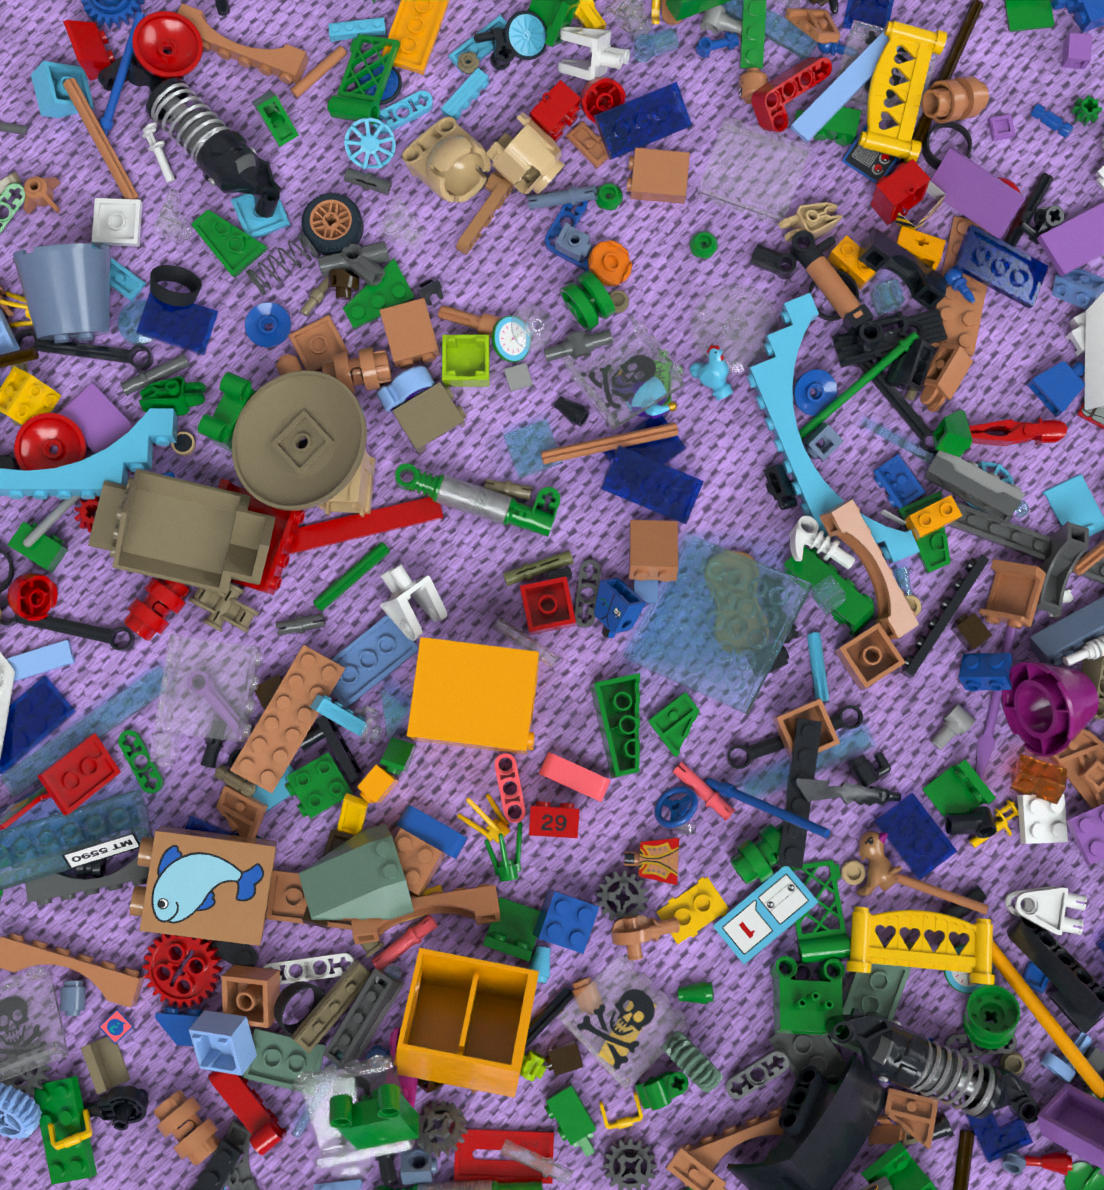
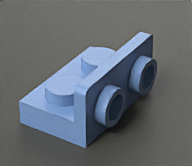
[1052,268,1104,310]

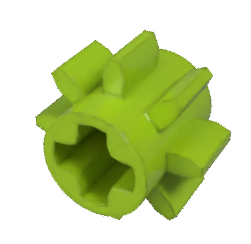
[520,1050,547,1082]

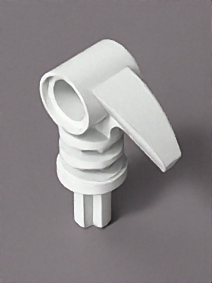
[789,516,855,569]

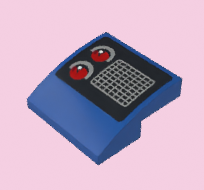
[842,124,899,183]

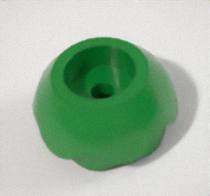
[595,182,623,211]
[689,231,718,259]

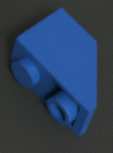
[155,1007,203,1047]

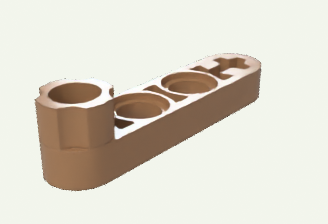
[456,171,514,255]

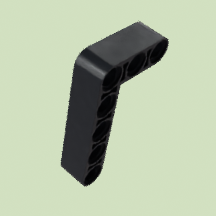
[1007,915,1104,1021]

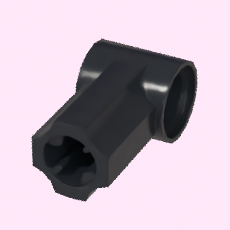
[750,244,797,280]
[945,806,997,838]

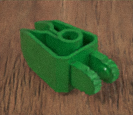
[139,376,206,416]

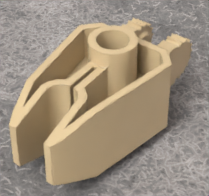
[778,202,843,242]

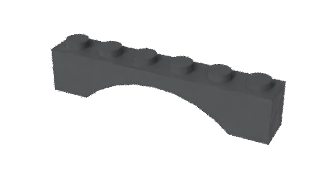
[24,856,149,906]

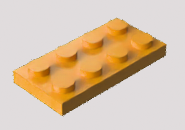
[381,0,450,75]

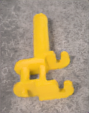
[969,800,1019,848]

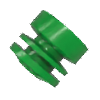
[962,985,1021,1049]

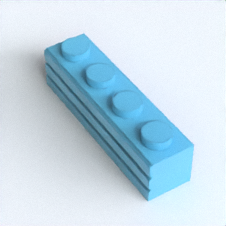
[328,17,387,42]
[441,68,489,120]
[310,695,369,737]

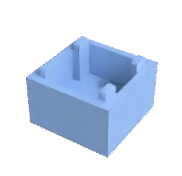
[189,1010,257,1076]

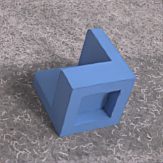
[634,580,658,603]

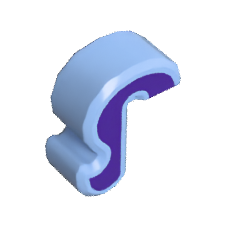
[377,366,435,412]

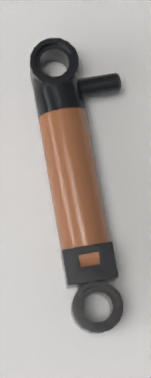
[790,230,883,351]

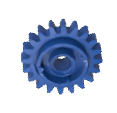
[81,0,145,29]

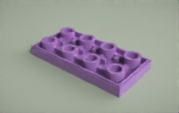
[931,148,1026,238]
[1037,202,1104,277]
[59,383,156,476]

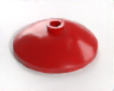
[132,11,203,79]
[14,413,87,471]

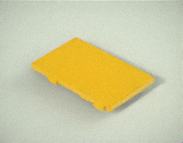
[656,877,729,944]

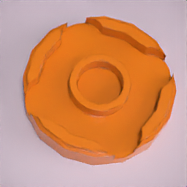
[588,240,632,286]

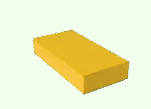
[337,793,369,836]

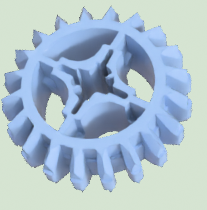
[0,1083,42,1139]

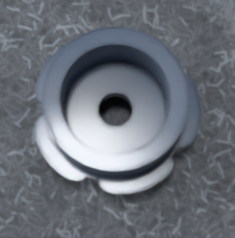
[1002,1151,1026,1174]

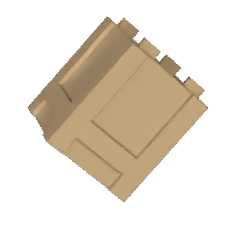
[318,448,376,517]

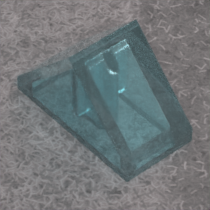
[381,689,410,738]

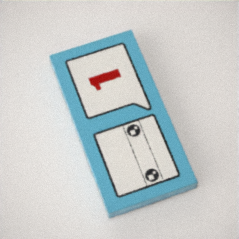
[713,866,818,965]

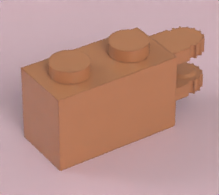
[920,343,973,412]

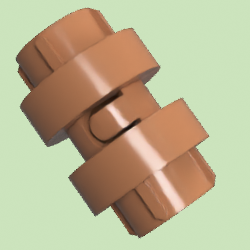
[922,76,989,123]
[322,347,392,394]
[154,1091,220,1166]

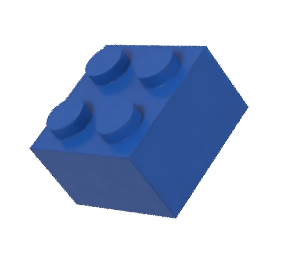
[533,888,599,954]

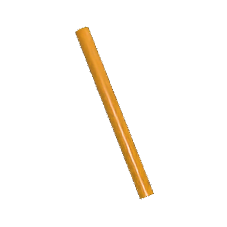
[992,940,1104,1099]

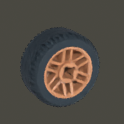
[301,193,364,256]

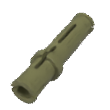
[502,550,574,587]

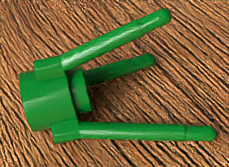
[484,822,523,882]

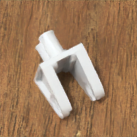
[558,27,630,81]
[380,564,447,641]
[1005,886,1087,935]

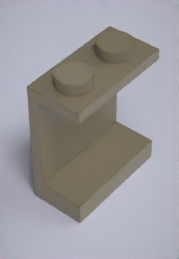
[392,382,467,454]

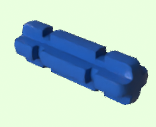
[1031,104,1073,138]

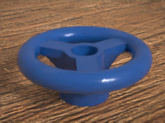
[654,786,698,828]

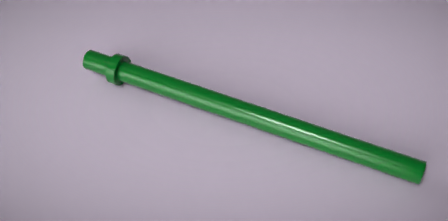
[799,331,919,440]

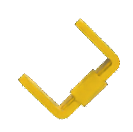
[651,0,661,24]
[599,1092,643,1129]
[48,1109,93,1150]

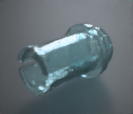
[893,567,913,595]

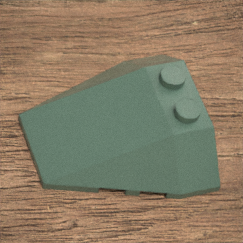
[298,823,414,920]

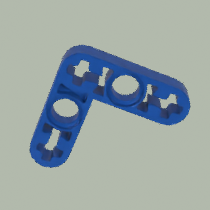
[545,201,592,271]

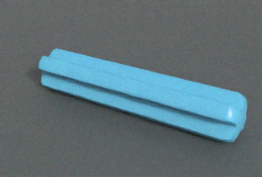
[807,632,829,702]

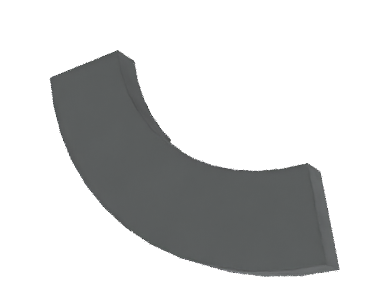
[226,1119,261,1190]

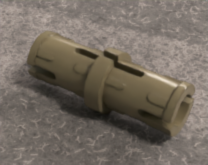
[484,478,532,500]

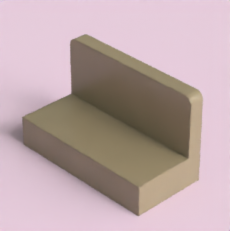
[81,1037,130,1095]

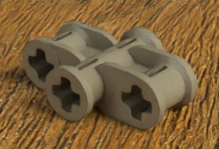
[188,583,259,633]

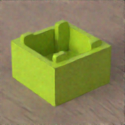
[442,335,490,387]

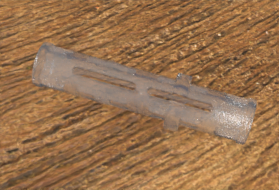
[493,617,560,668]
[500,1139,574,1186]

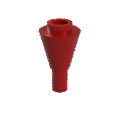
[1024,1150,1072,1176]

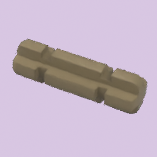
[214,765,256,797]

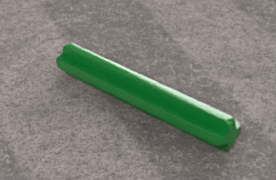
[313,542,390,611]

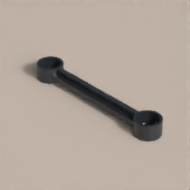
[15,330,154,371]
[852,360,939,456]
[0,601,135,652]
[726,705,863,769]

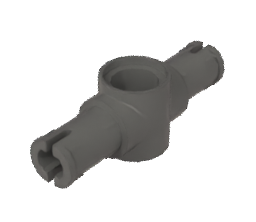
[544,329,614,362]

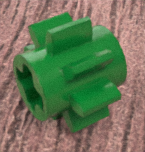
[1071,95,1102,126]

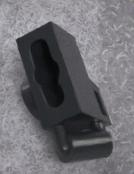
[763,465,797,510]

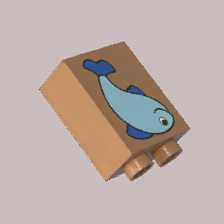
[129,826,277,946]

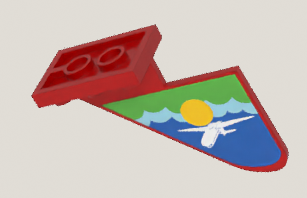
[0,733,121,830]

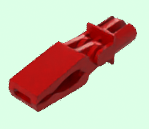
[969,418,1068,446]

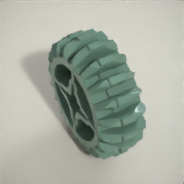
[663,1031,723,1093]

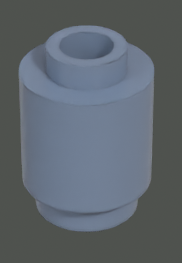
[60,980,86,1016]

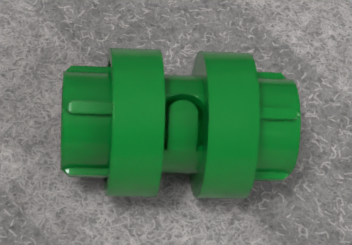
[729,822,785,884]

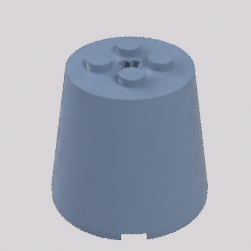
[13,243,111,343]

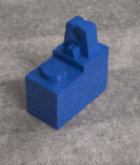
[1050,0,1104,33]

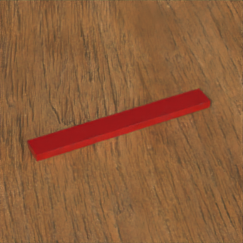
[288,497,444,555]

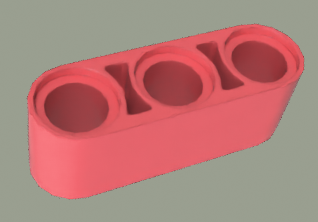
[538,752,611,802]
[495,754,526,823]

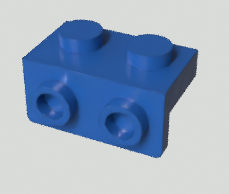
[873,454,926,509]
[958,653,1013,692]

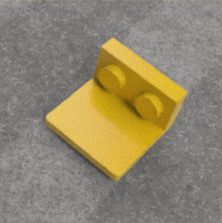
[0,366,61,425]

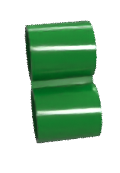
[634,1071,689,1110]

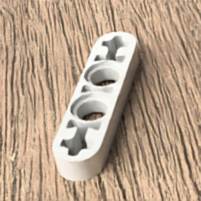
[263,953,355,985]

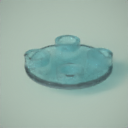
[118,300,164,345]

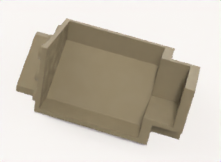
[88,469,276,594]

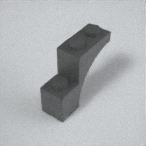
[1037,521,1089,615]

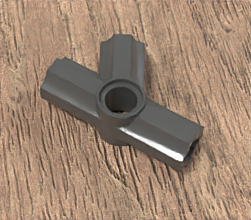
[317,241,390,286]

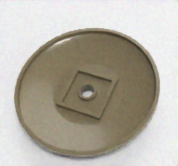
[232,371,367,511]

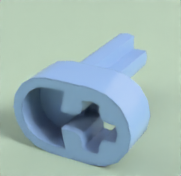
[1040,1032,1093,1083]

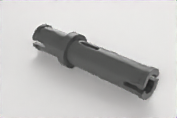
[120,353,190,396]

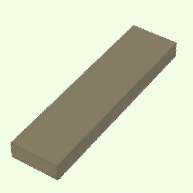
[290,960,372,1053]

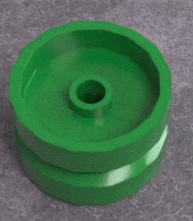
[560,270,616,331]

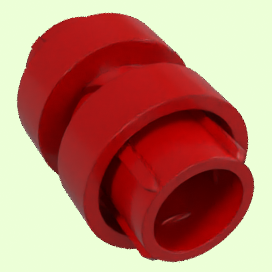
[124,577,189,641]

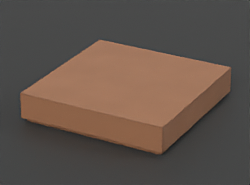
[288,315,350,372]

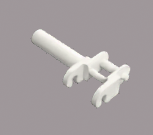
[142,122,175,183]

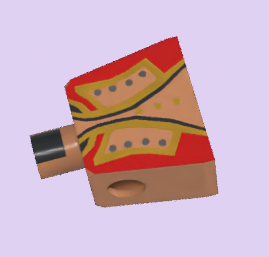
[624,838,679,885]

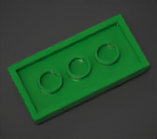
[34,1075,97,1185]

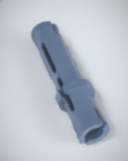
[528,185,598,210]

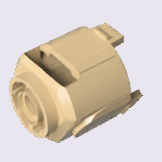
[486,112,565,195]

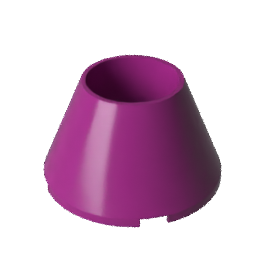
[1002,661,1099,757]

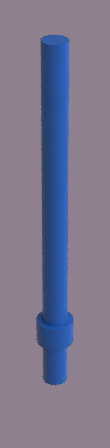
[99,12,145,136]
[706,778,830,838]

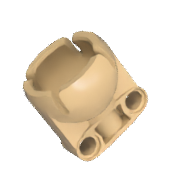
[402,117,491,202]

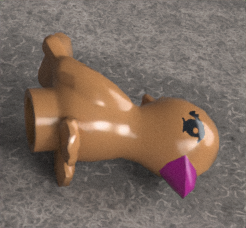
[856,831,902,896]

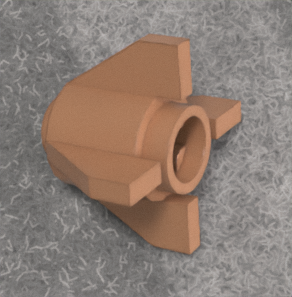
[23,177,61,214]

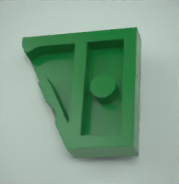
[647,692,700,757]

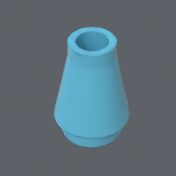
[528,946,551,984]

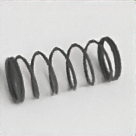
[246,232,318,295]

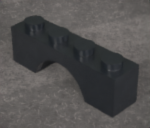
[858,229,947,310]

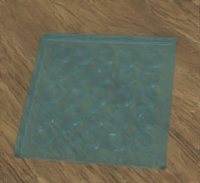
[623,533,812,715]

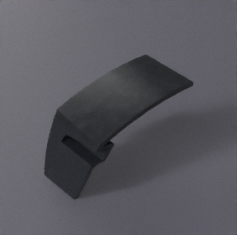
[726,1055,888,1190]

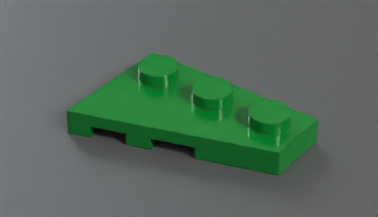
[343,258,415,330]
[897,491,950,574]

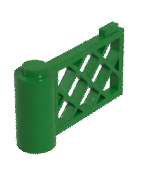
[327,34,401,124]
[790,860,851,964]

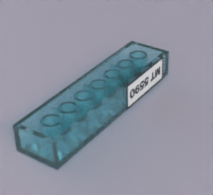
[0,789,153,891]

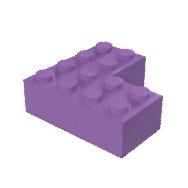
[1037,1083,1104,1170]

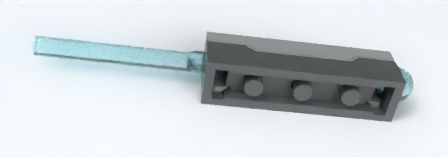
[862,418,1029,524]
[291,964,405,1138]

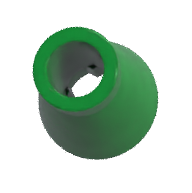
[678,980,714,1005]

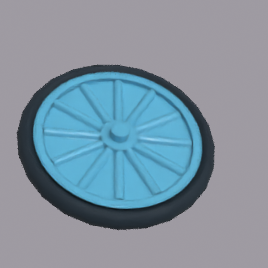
[504,10,548,60]

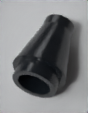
[554,396,590,427]

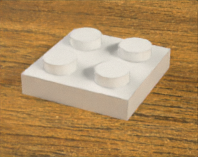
[92,198,143,247]
[1017,794,1068,844]

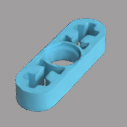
[373,91,433,134]

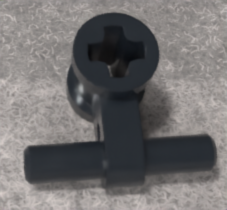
[474,27,515,71]
[1018,205,1064,245]

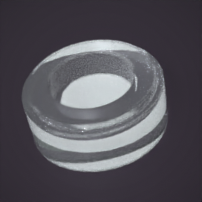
[672,823,696,834]

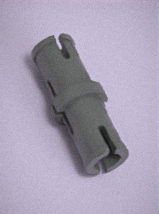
[344,168,392,196]
[276,612,326,636]

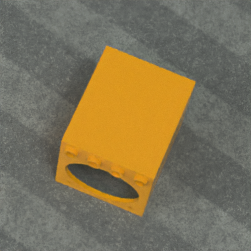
[407,637,540,755]
[394,948,539,1098]

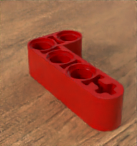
[751,57,832,132]
[208,1071,287,1156]

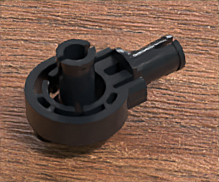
[83,1086,149,1130]

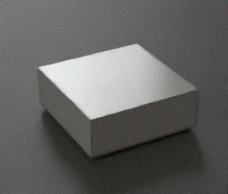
[504,363,533,392]

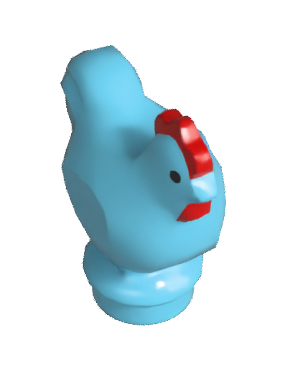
[689,345,733,401]

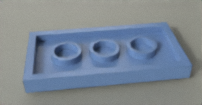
[331,615,419,709]

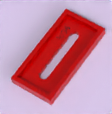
[454,1128,554,1184]

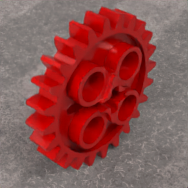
[142,934,223,1008]

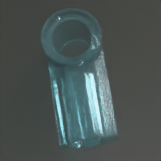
[633,28,679,63]

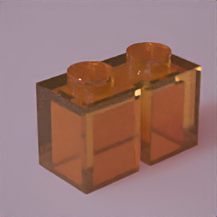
[1010,753,1067,804]

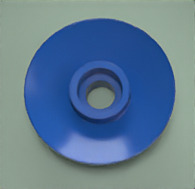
[245,302,291,348]
[794,369,837,416]

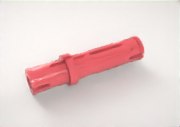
[672,761,736,821]
[371,914,438,970]

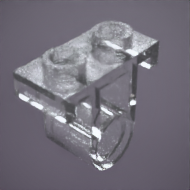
[603,0,652,43]

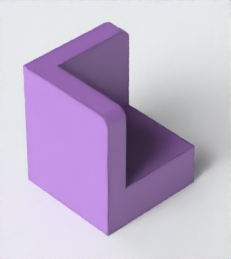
[1062,32,1092,69]

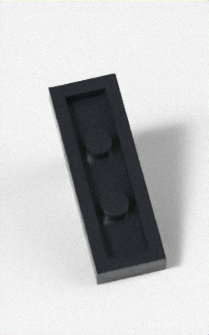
[300,715,364,782]

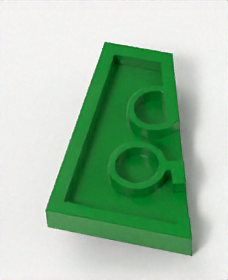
[191,210,269,278]

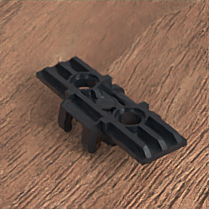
[831,309,948,368]

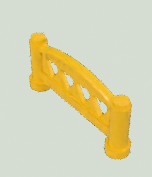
[858,21,947,163]
[846,907,995,985]

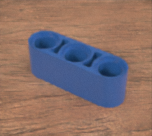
[396,804,468,859]

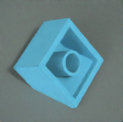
[31,61,94,118]

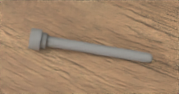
[23,496,81,547]

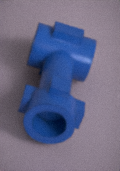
[695,32,739,58]

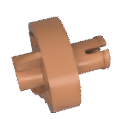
[611,915,680,960]

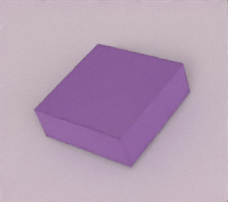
[988,114,1016,141]

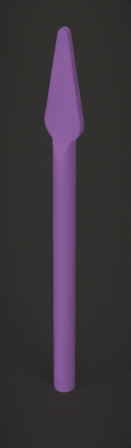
[976,625,1016,779]

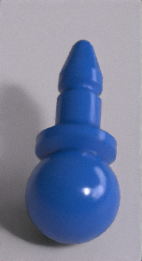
[818,40,858,57]
[944,268,975,303]

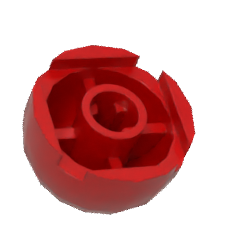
[580,76,626,124]
[7,573,58,621]

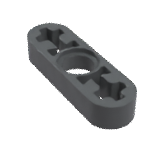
[574,560,601,628]
[944,1033,1017,1057]
[726,1048,790,1099]

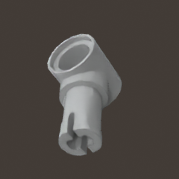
[700,5,742,37]
[930,703,976,750]

